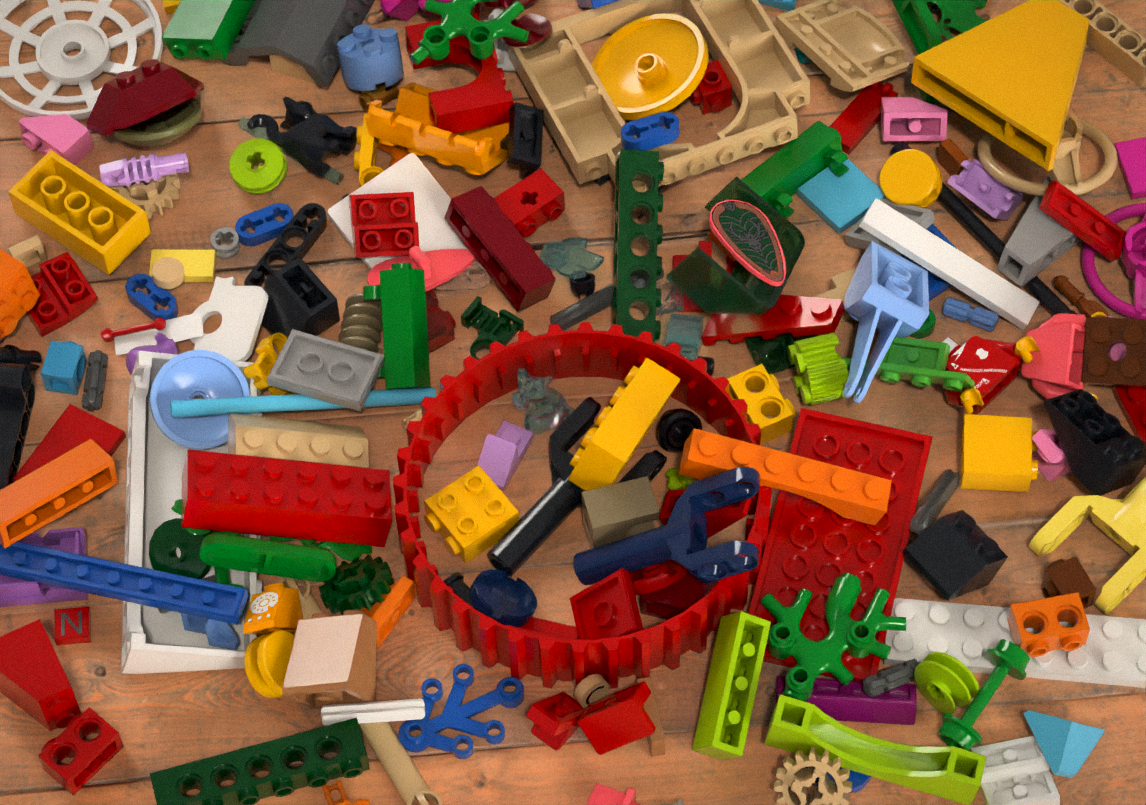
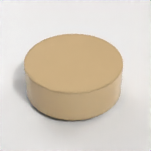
[152,257,185,289]

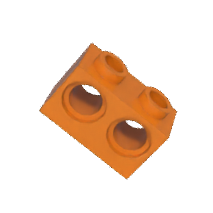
[1007,592,1090,657]

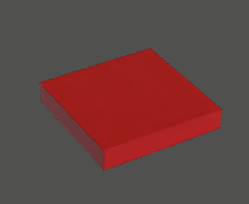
[570,568,644,640]

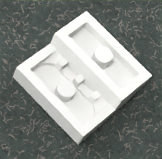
[971,736,1060,805]

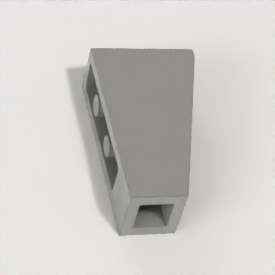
[997,176,1098,287]

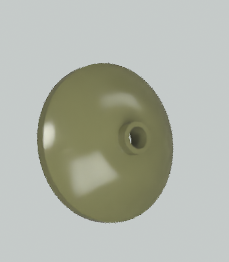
[112,98,202,147]

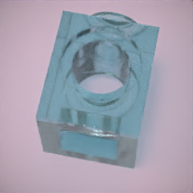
[665,313,704,360]

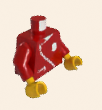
[942,336,1040,415]

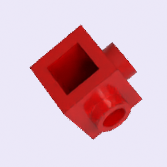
[689,60,732,115]

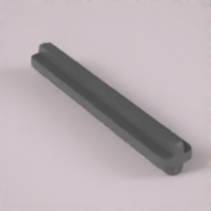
[550,267,664,331]

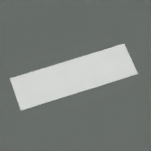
[114,312,204,356]

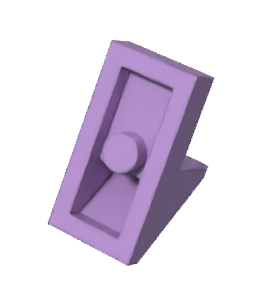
[477,420,534,491]

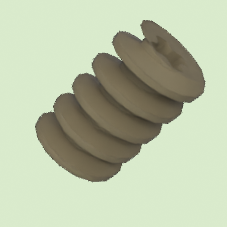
[338,293,383,353]

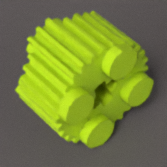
[787,332,849,406]

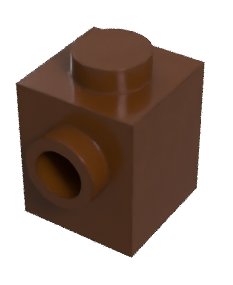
[1041,556,1097,609]

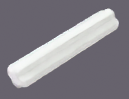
[321,698,425,726]

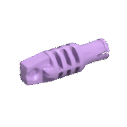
[99,152,190,187]

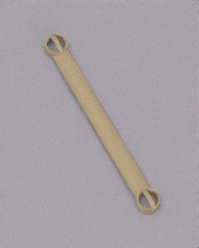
[278,577,443,805]

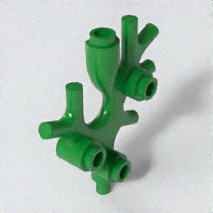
[409,0,529,65]
[761,573,906,702]

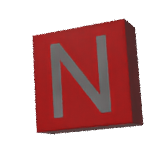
[54,606,91,645]

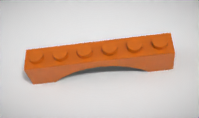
[679,428,892,526]

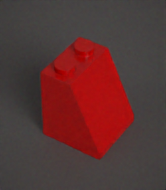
[0,619,81,731]

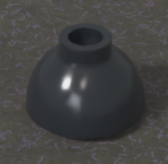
[657,408,702,453]

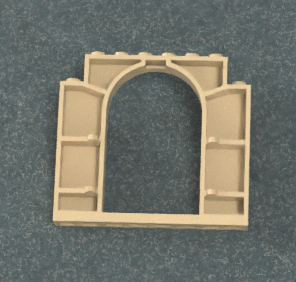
[508,0,810,192]

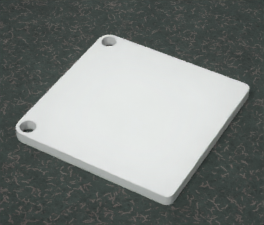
[327,153,466,270]

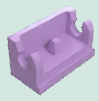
[947,158,1025,220]

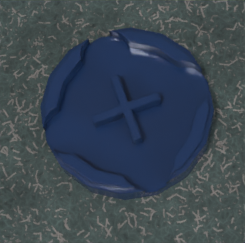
[470,570,537,627]

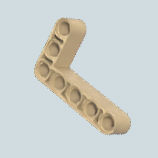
[1058,0,1146,88]

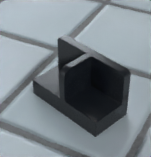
[500,102,544,179]

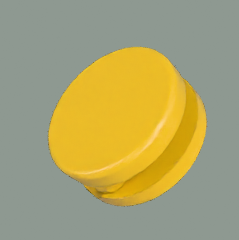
[879,149,942,208]
[244,630,295,699]

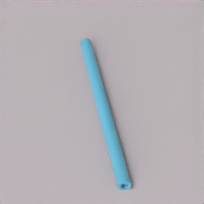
[170,387,436,417]

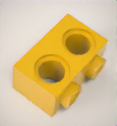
[727,364,795,445]

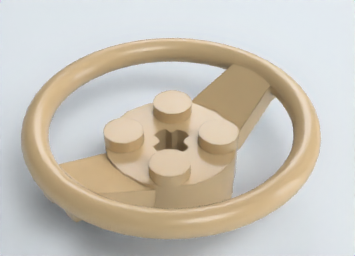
[978,113,1118,197]

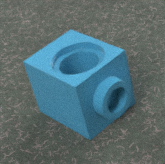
[40,341,88,395]

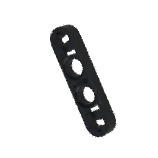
[244,203,327,287]

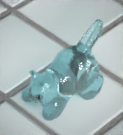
[512,368,595,434]

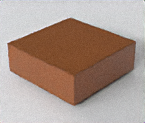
[938,138,969,176]

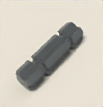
[81,350,108,412]
[863,658,920,698]

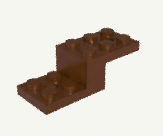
[1082,317,1146,387]

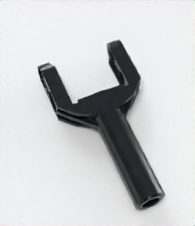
[487,397,667,577]

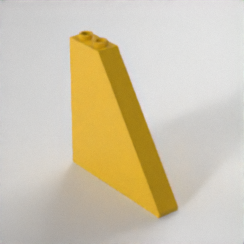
[911,0,1090,171]

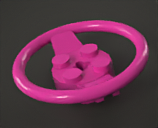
[1081,203,1146,319]

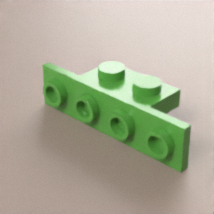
[841,337,975,392]

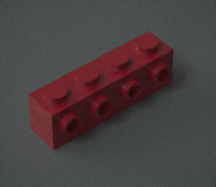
[444,186,556,311]

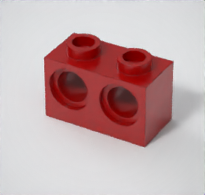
[38,707,124,795]

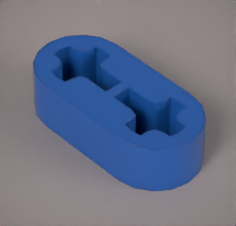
[621,112,680,151]
[235,203,294,247]
[125,274,178,321]

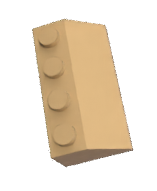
[228,413,369,468]

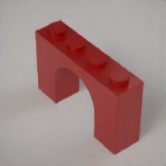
[405,13,514,134]

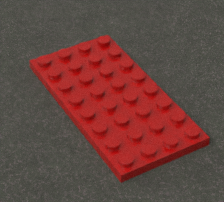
[748,408,933,683]

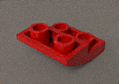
[349,192,419,258]
[26,252,98,337]

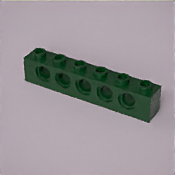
[612,149,664,343]
[150,718,370,805]

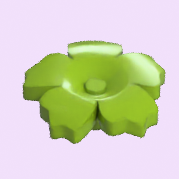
[665,468,697,490]

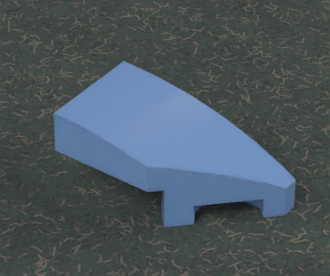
[181,613,240,650]

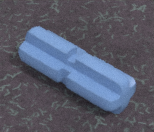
[943,297,999,331]

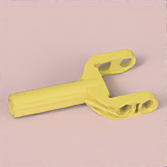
[1029,477,1146,614]

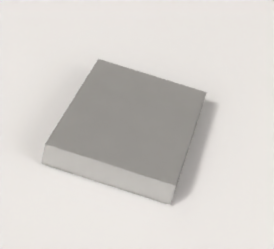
[267,329,385,411]

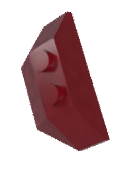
[86,59,204,136]

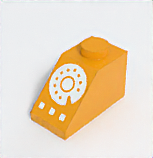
[243,583,303,635]

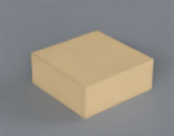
[8,235,47,271]

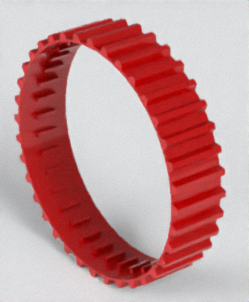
[393,322,772,689]

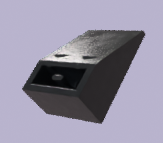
[1044,389,1146,496]

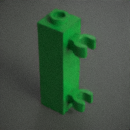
[737,120,849,220]
[363,263,431,389]

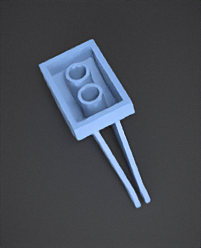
[843,241,929,404]

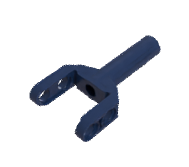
[574,467,760,586]

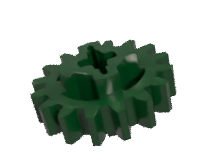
[319,555,394,616]

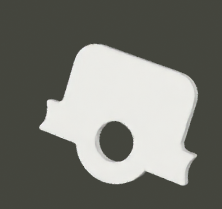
[190,276,268,362]

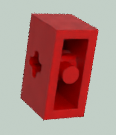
[494,168,565,237]

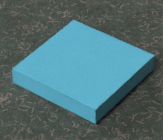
[797,159,886,234]

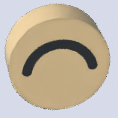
[574,674,609,708]

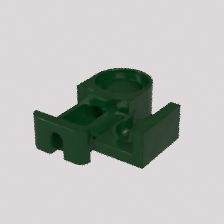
[461,296,524,360]

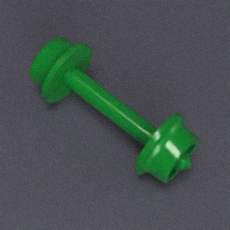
[937,639,1030,751]

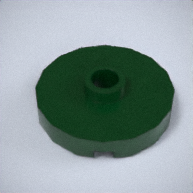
[149,518,211,579]

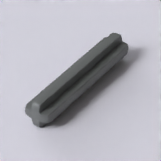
[909,469,961,536]

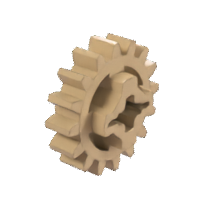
[111,159,181,219]
[774,747,852,805]

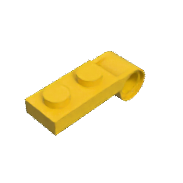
[354,113,384,187]

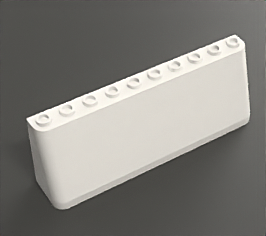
[121,351,262,674]

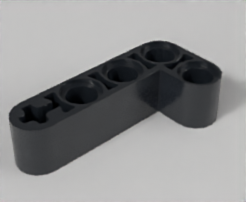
[0,362,35,490]

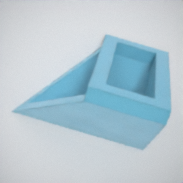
[1023,710,1105,778]

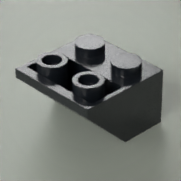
[261,257,340,338]

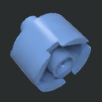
[337,24,404,91]

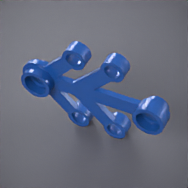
[398,664,524,759]

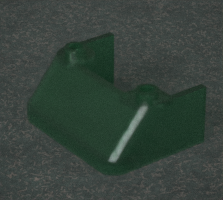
[666,176,805,315]

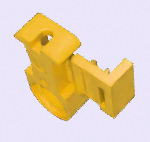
[243,333,297,395]

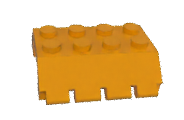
[365,82,509,175]

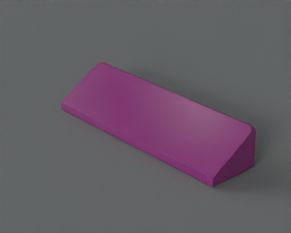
[775,676,917,725]

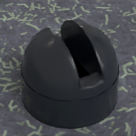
[569,272,596,298]

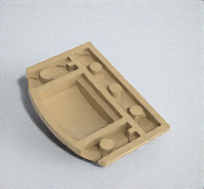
[775,0,910,92]

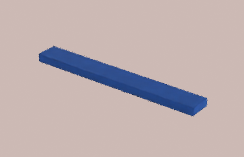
[0,541,249,625]

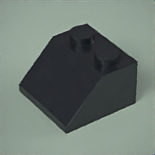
[902,510,1008,601]

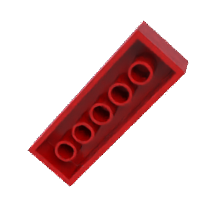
[181,450,392,547]

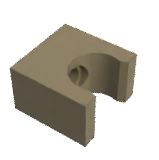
[582,476,659,549]

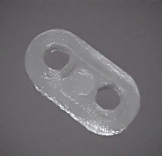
[431,261,493,297]

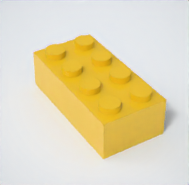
[8,150,151,275]
[568,358,680,491]

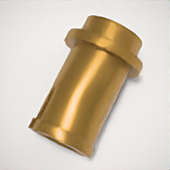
[358,83,399,112]

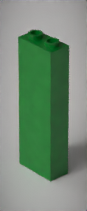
[162,0,255,60]

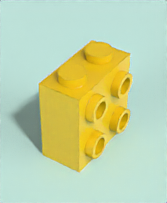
[961,414,1038,493]
[424,465,519,564]

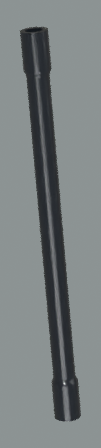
[890,141,1077,316]

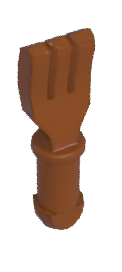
[1054,275,1109,318]

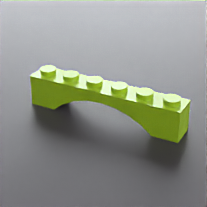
[765,694,987,805]

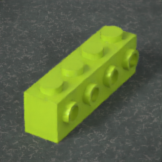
[692,611,771,760]

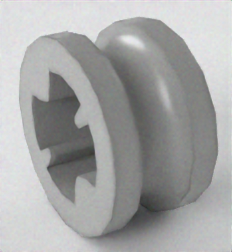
[210,227,241,259]

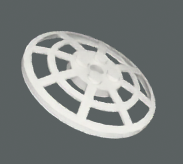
[0,0,163,120]

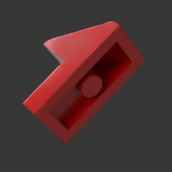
[526,692,586,750]

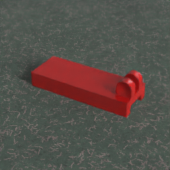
[829,80,898,155]

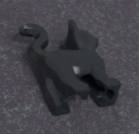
[247,97,357,177]

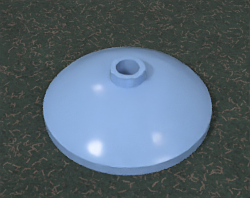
[150,350,250,450]

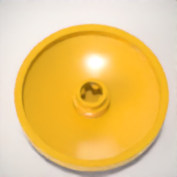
[591,13,709,120]

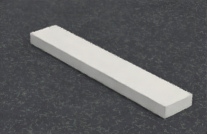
[859,198,1040,330]

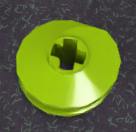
[230,138,288,194]
[914,651,979,714]

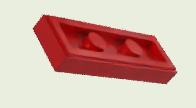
[1039,180,1127,262]

